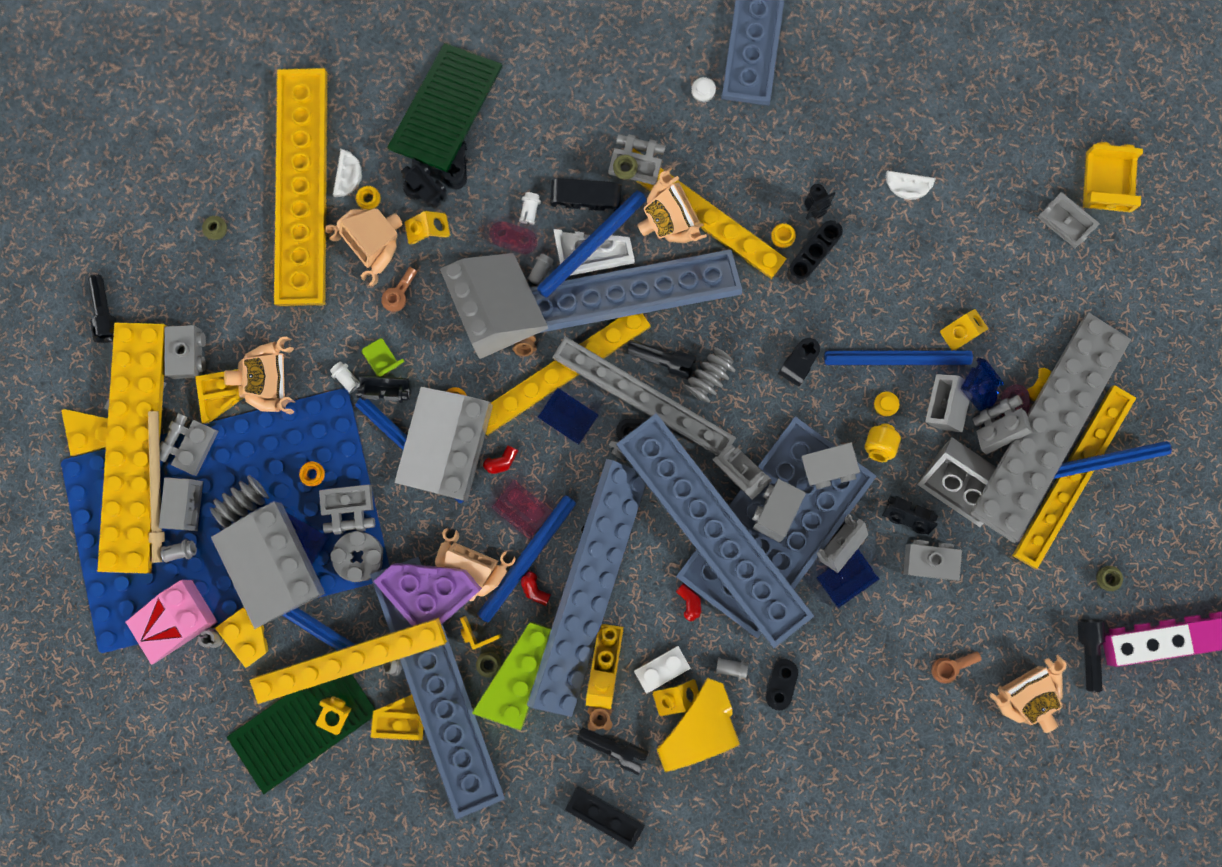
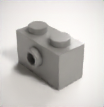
[165,325,206,379]
[925,374,973,432]
[802,442,860,490]
[752,479,806,543]
[903,540,962,581]

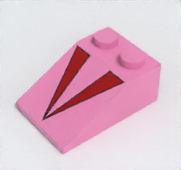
[126,580,218,665]

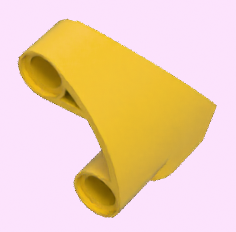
[656,678,740,772]

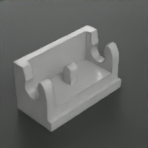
[1037,192,1100,248]
[713,445,772,500]
[159,478,203,531]
[817,514,868,573]

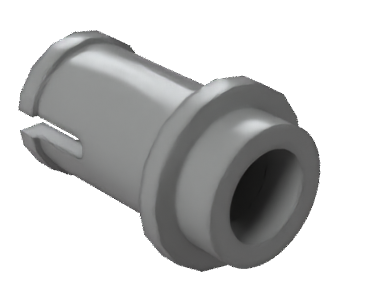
[527,253,554,286]
[160,539,197,562]
[198,628,224,648]
[716,657,749,680]

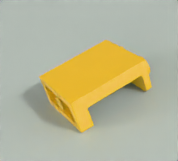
[1083,142,1143,212]

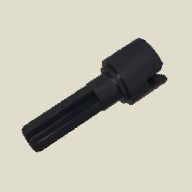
[88,274,116,343]
[627,340,696,380]
[1078,619,1105,693]
[577,728,649,776]

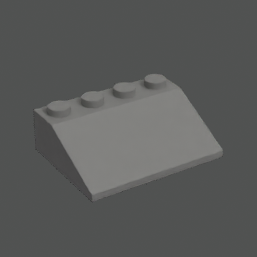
[440,253,549,359]
[394,387,493,502]
[211,502,325,629]

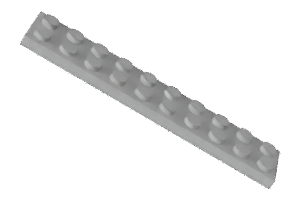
[970,313,1131,543]

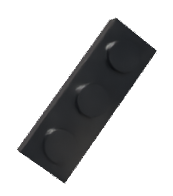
[565,786,645,849]

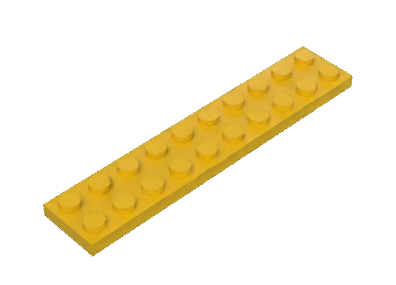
[274,68,327,306]
[97,323,167,573]

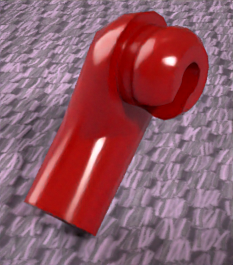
[483,445,518,474]
[521,571,551,606]
[676,583,701,621]

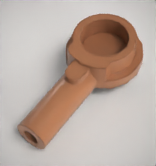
[381,267,417,312]
[931,651,982,684]

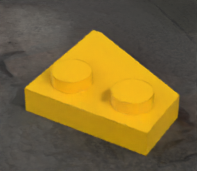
[195,369,244,424]
[61,409,108,456]
[215,607,268,668]
[370,695,424,740]

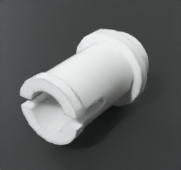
[519,192,541,225]
[330,362,360,394]

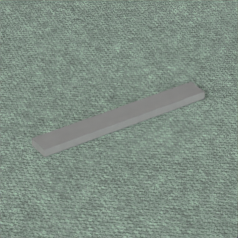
[552,336,736,456]

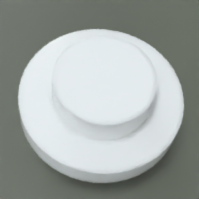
[691,77,716,102]

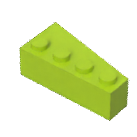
[472,622,552,730]

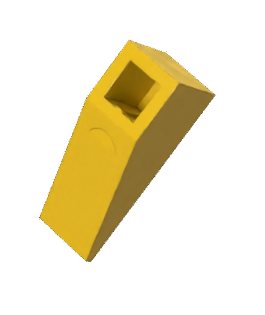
[586,624,624,710]

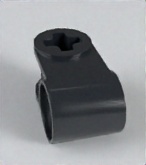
[442,141,467,190]
[778,338,820,387]

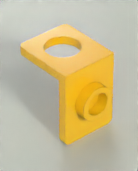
[405,211,450,244]
[940,309,988,350]
[460,616,502,650]
[653,679,699,716]
[316,696,351,735]

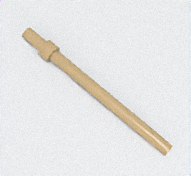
[148,411,165,563]

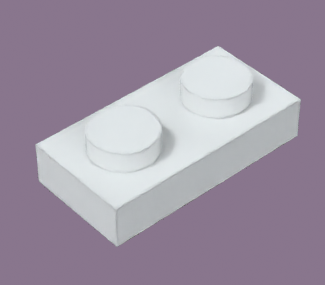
[634,646,691,694]

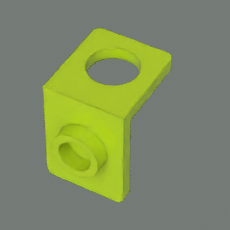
[361,338,405,377]

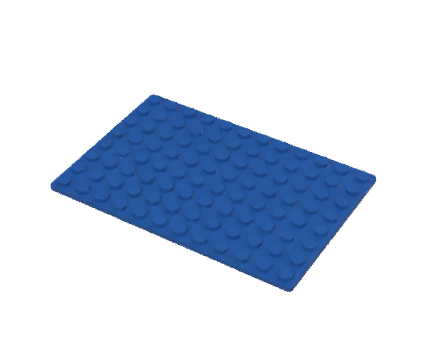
[61,388,390,653]

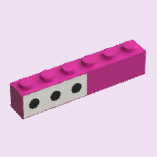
[1103,611,1222,667]

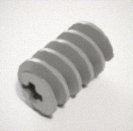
[683,347,736,403]
[210,475,269,528]

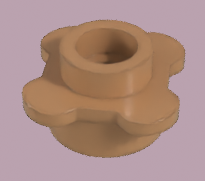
[512,335,537,357]
[587,706,613,731]

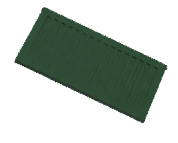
[387,43,503,172]
[227,674,376,795]

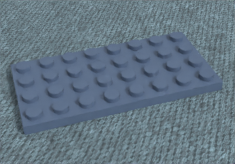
[676,416,877,639]

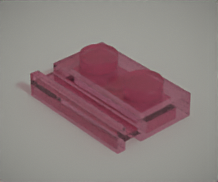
[491,480,553,540]

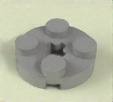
[331,531,383,582]

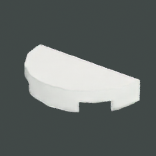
[333,149,362,197]
[886,171,936,200]

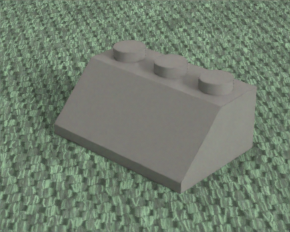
[917,437,997,527]

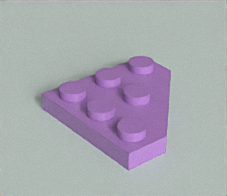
[374,563,482,626]

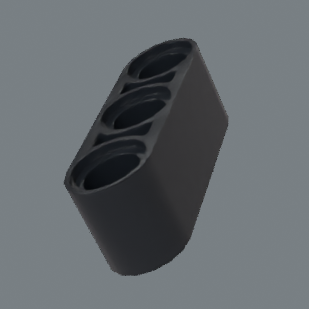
[550,178,622,212]
[787,220,843,285]

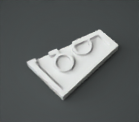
[554,229,635,276]

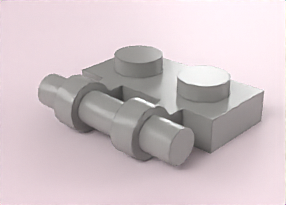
[608,134,666,185]
[972,395,1032,455]
[160,413,219,476]
[319,485,375,535]

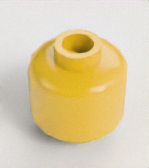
[864,423,901,462]

